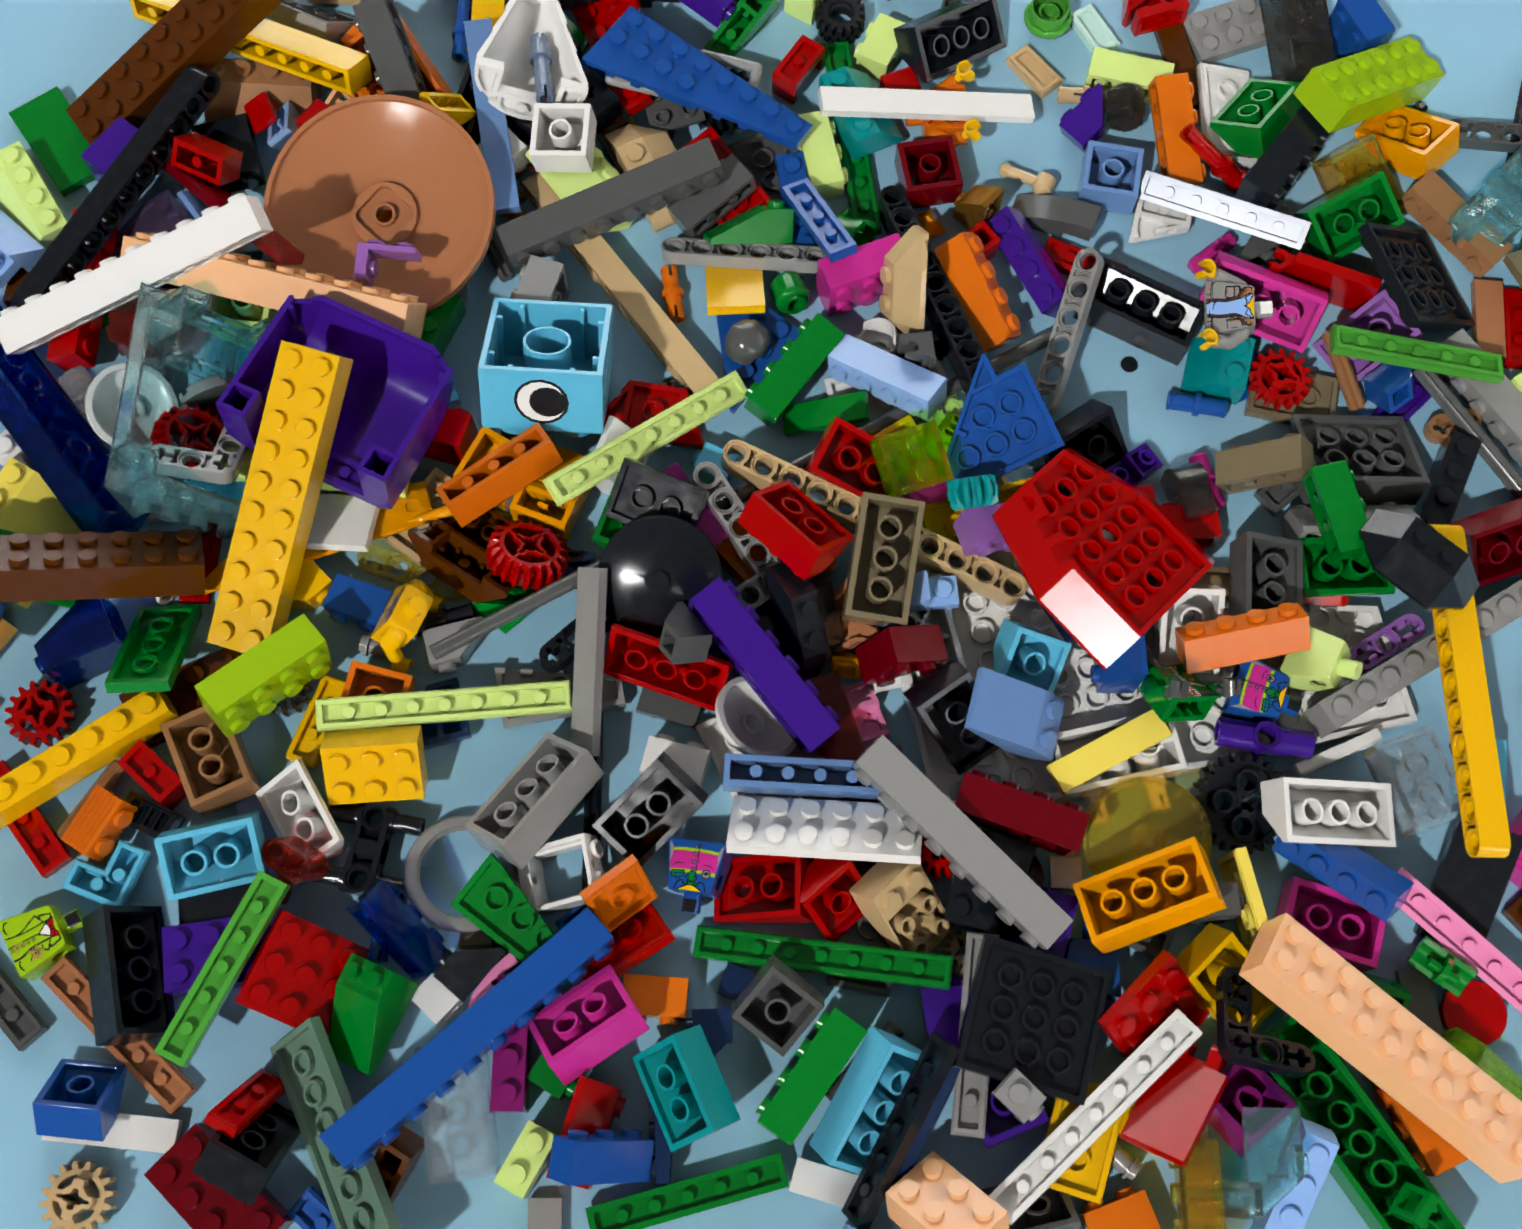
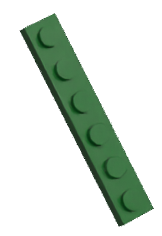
[585,1153,789,1229]

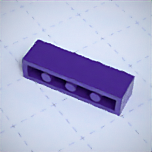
[986,206,1075,318]

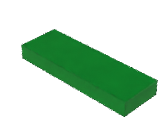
[783,390,870,437]

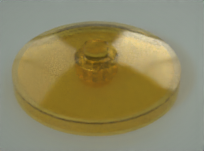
[1082,776,1212,876]

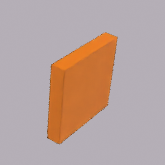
[579,854,658,933]

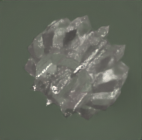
[59,365,94,417]

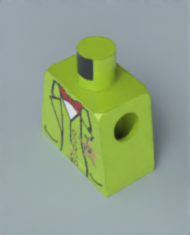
[0,905,84,981]

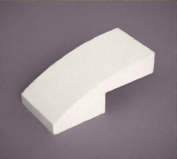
[788,1157,859,1207]

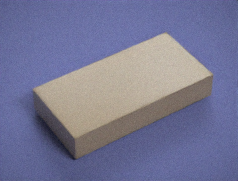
[1006,44,1063,100]

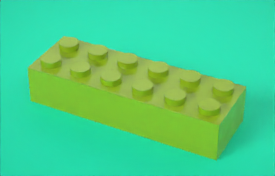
[1293,36,1445,133]

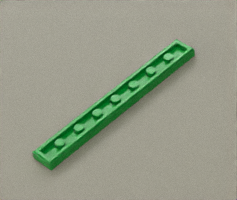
[822,41,882,235]
[693,925,954,990]

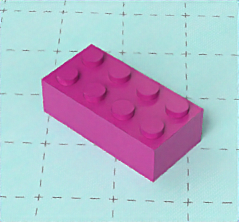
[1197,250,1329,353]

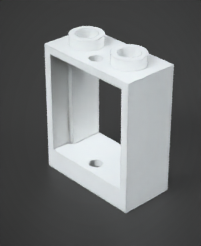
[517,833,605,916]

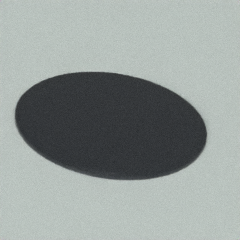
[1121,357,1138,372]

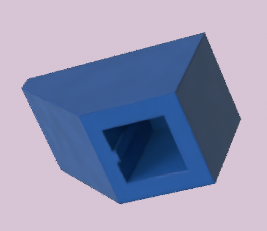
[1363,364,1415,414]

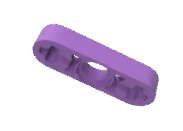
[1349,614,1425,674]

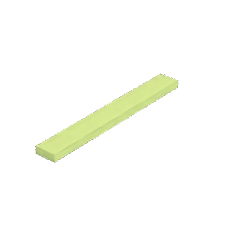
[542,370,748,507]
[315,680,572,732]

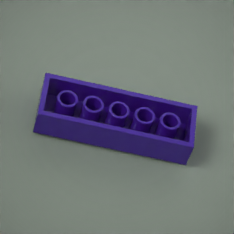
[688,576,841,754]

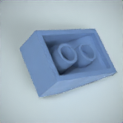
[964,667,1065,761]

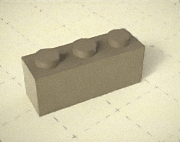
[1215,433,1313,494]

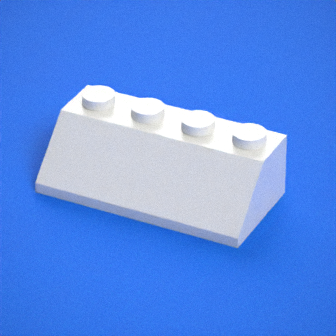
[1260,777,1396,847]

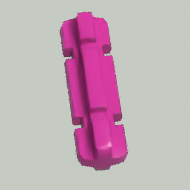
[1187,233,1237,274]

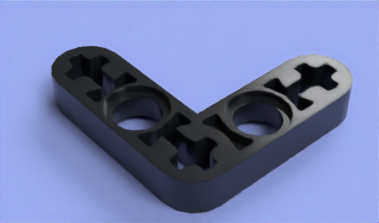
[1216,967,1316,1078]

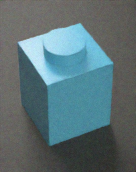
[691,442,738,484]

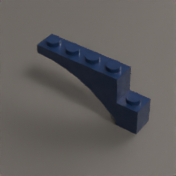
[648,1008,733,1184]

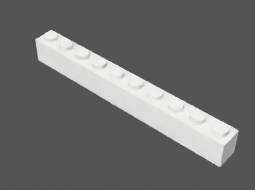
[0,193,274,355]

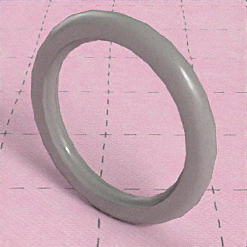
[404,815,521,933]

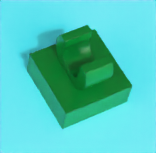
[1389,1181,1439,1229]

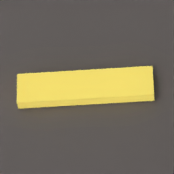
[1046,709,1172,795]

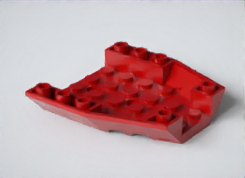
[992,448,1215,670]

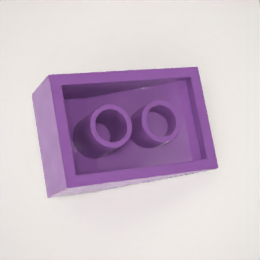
[1312,289,1423,383]

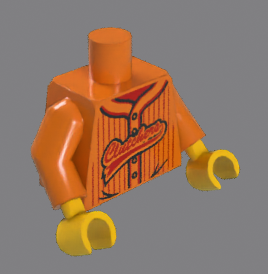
[905,60,982,147]

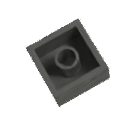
[731,954,825,1057]

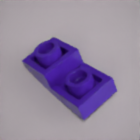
[1106,443,1163,486]

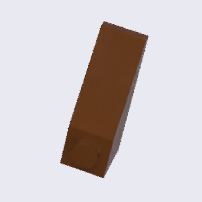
[374,1126,428,1204]

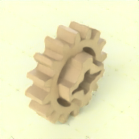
[39,1161,119,1229]

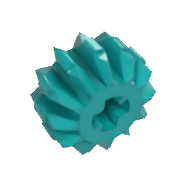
[947,474,999,511]

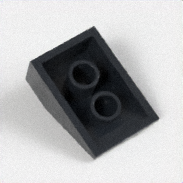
[903,657,1000,776]
[192,1102,301,1207]

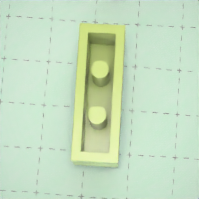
[1085,47,1175,104]
[798,111,848,199]

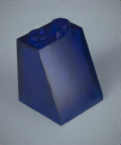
[34,599,127,689]

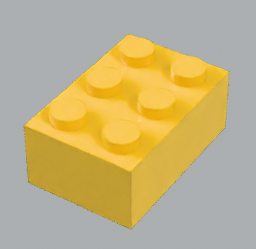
[320,725,428,805]

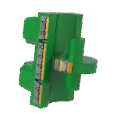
[1407,935,1478,997]

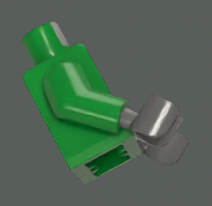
[1140,658,1242,722]

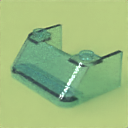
[1208,1107,1309,1219]

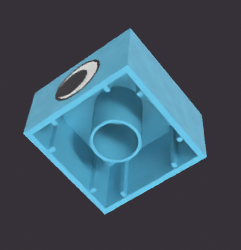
[478,298,613,438]

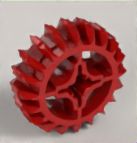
[150,403,224,482]
[485,519,569,591]

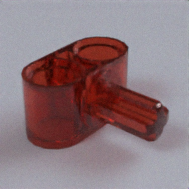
[261,836,329,905]

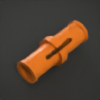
[660,264,686,324]

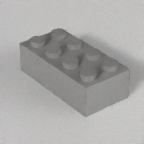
[464,732,604,869]

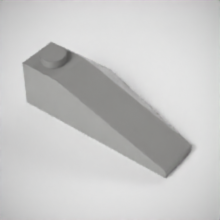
[268,0,355,45]

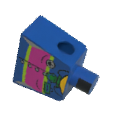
[1220,660,1302,723]
[668,837,735,915]

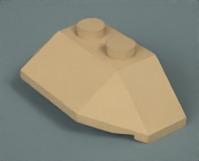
[604,124,677,233]
[879,225,929,334]

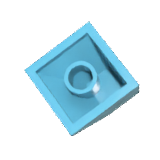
[993,618,1072,694]

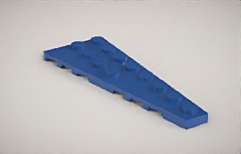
[582,6,813,150]

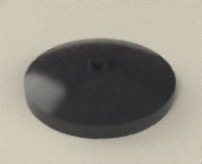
[598,514,722,638]

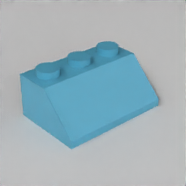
[154,810,267,902]

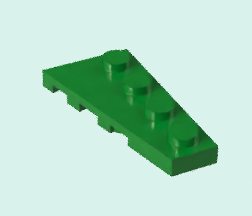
[450,852,555,962]

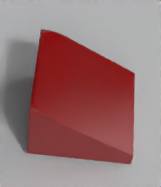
[244,92,278,134]

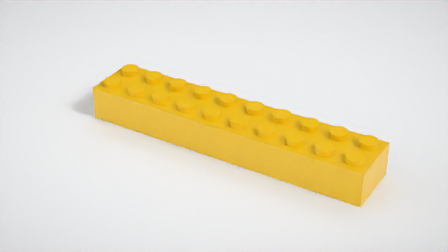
[207,340,353,653]

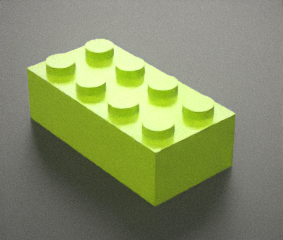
[194,613,333,738]

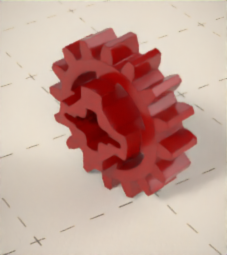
[1247,348,1313,411]
[5,679,77,748]

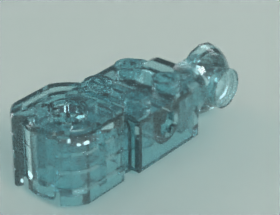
[1447,146,1522,247]

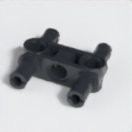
[311,802,426,899]

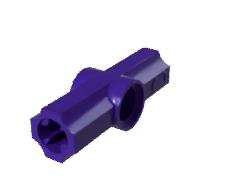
[1213,717,1316,760]

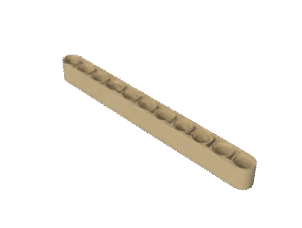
[520,172,719,396]
[721,439,1028,606]

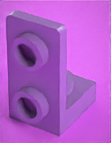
[353,240,422,286]

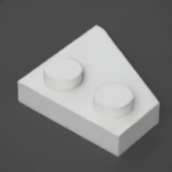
[1128,198,1192,243]

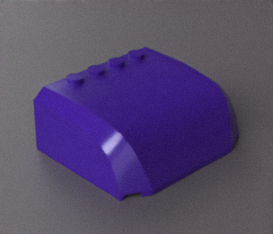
[216,295,454,509]

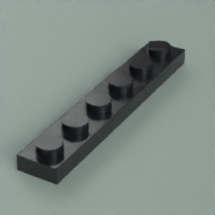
[841,1031,960,1229]

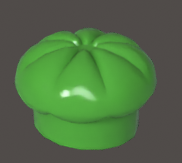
[1024,0,1072,40]

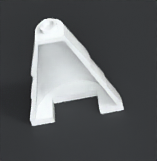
[474,0,588,121]

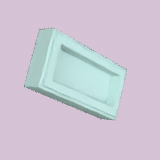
[1071,4,1120,54]

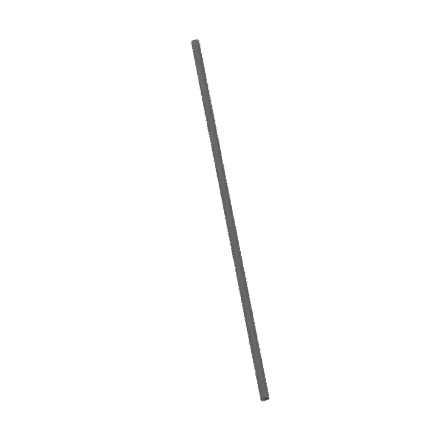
[429,328,1052,660]

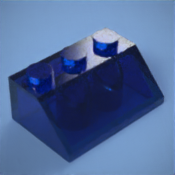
[346,879,448,979]

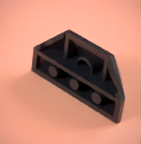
[1358,509,1480,610]
[764,561,844,681]

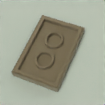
[1244,360,1339,425]

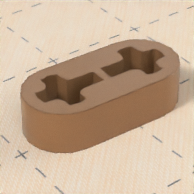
[1423,408,1482,444]

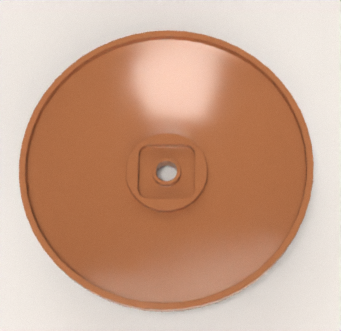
[264,94,496,313]

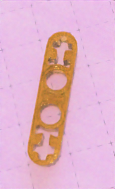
[357,544,466,603]

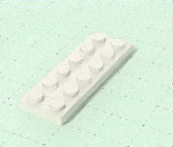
[726,795,923,864]

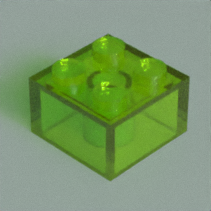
[870,419,954,497]

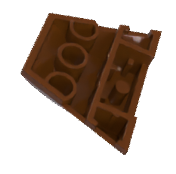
[407,508,515,603]

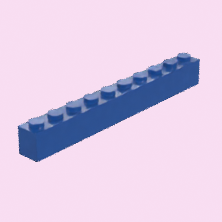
[319,907,614,1171]

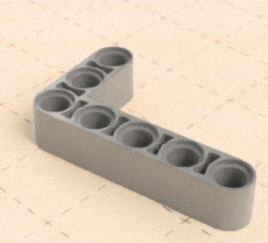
[691,461,781,610]

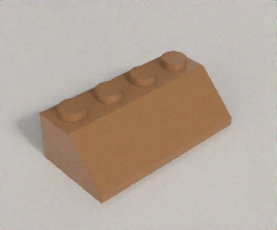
[204,58,322,123]

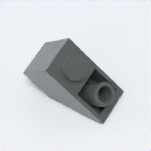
[658,601,713,665]

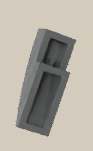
[1012,194,1102,241]

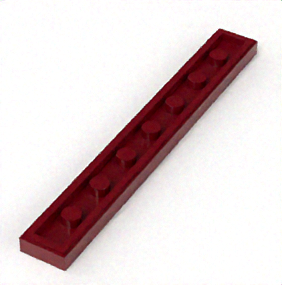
[162,155,305,265]

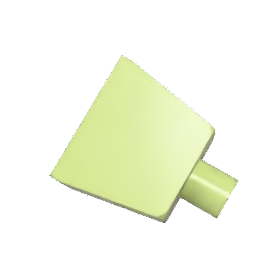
[1279,626,1363,692]

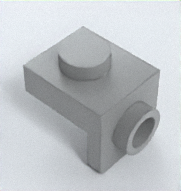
[992,1068,1047,1124]

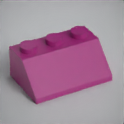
[528,964,650,1086]

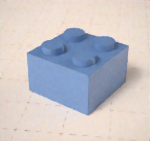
[1077,140,1144,215]

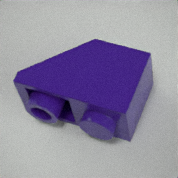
[1059,83,1105,153]

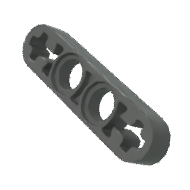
[1450,119,1522,154]

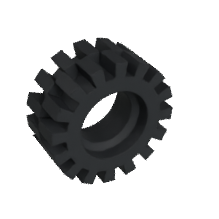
[816,0,865,44]

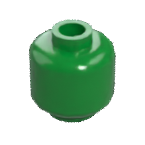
[769,271,811,314]

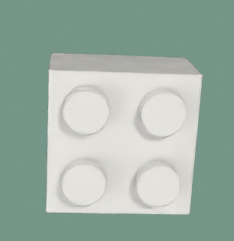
[529,103,597,173]

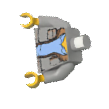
[1195,259,1273,351]

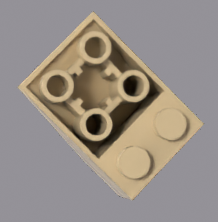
[849,862,955,953]

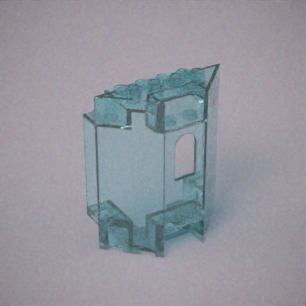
[104,282,272,540]

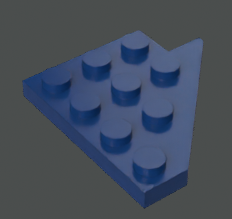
[716,306,800,414]
[940,353,1065,485]

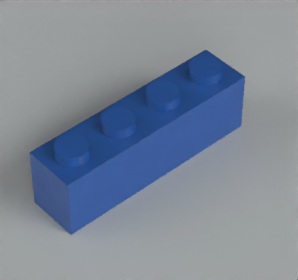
[1272,836,1414,922]

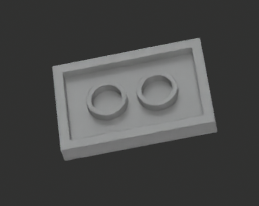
[1182,0,1276,64]

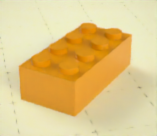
[1072,836,1227,954]

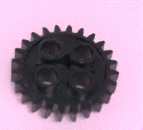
[1189,752,1283,855]

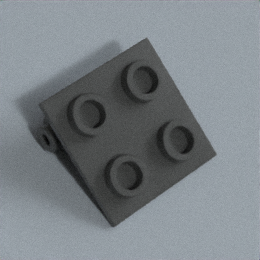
[645,96,706,140]

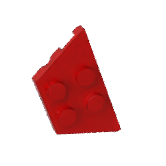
[604,380,704,450]

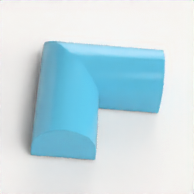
[61,840,152,906]

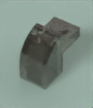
[1160,462,1218,520]

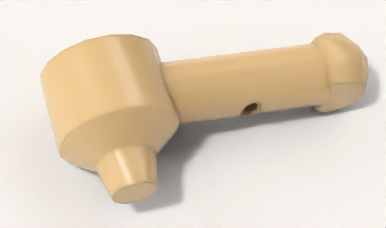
[999,162,1056,195]

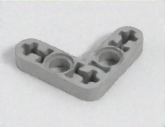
[145,425,248,485]

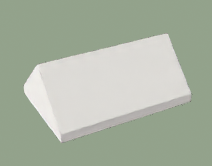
[255,759,344,874]

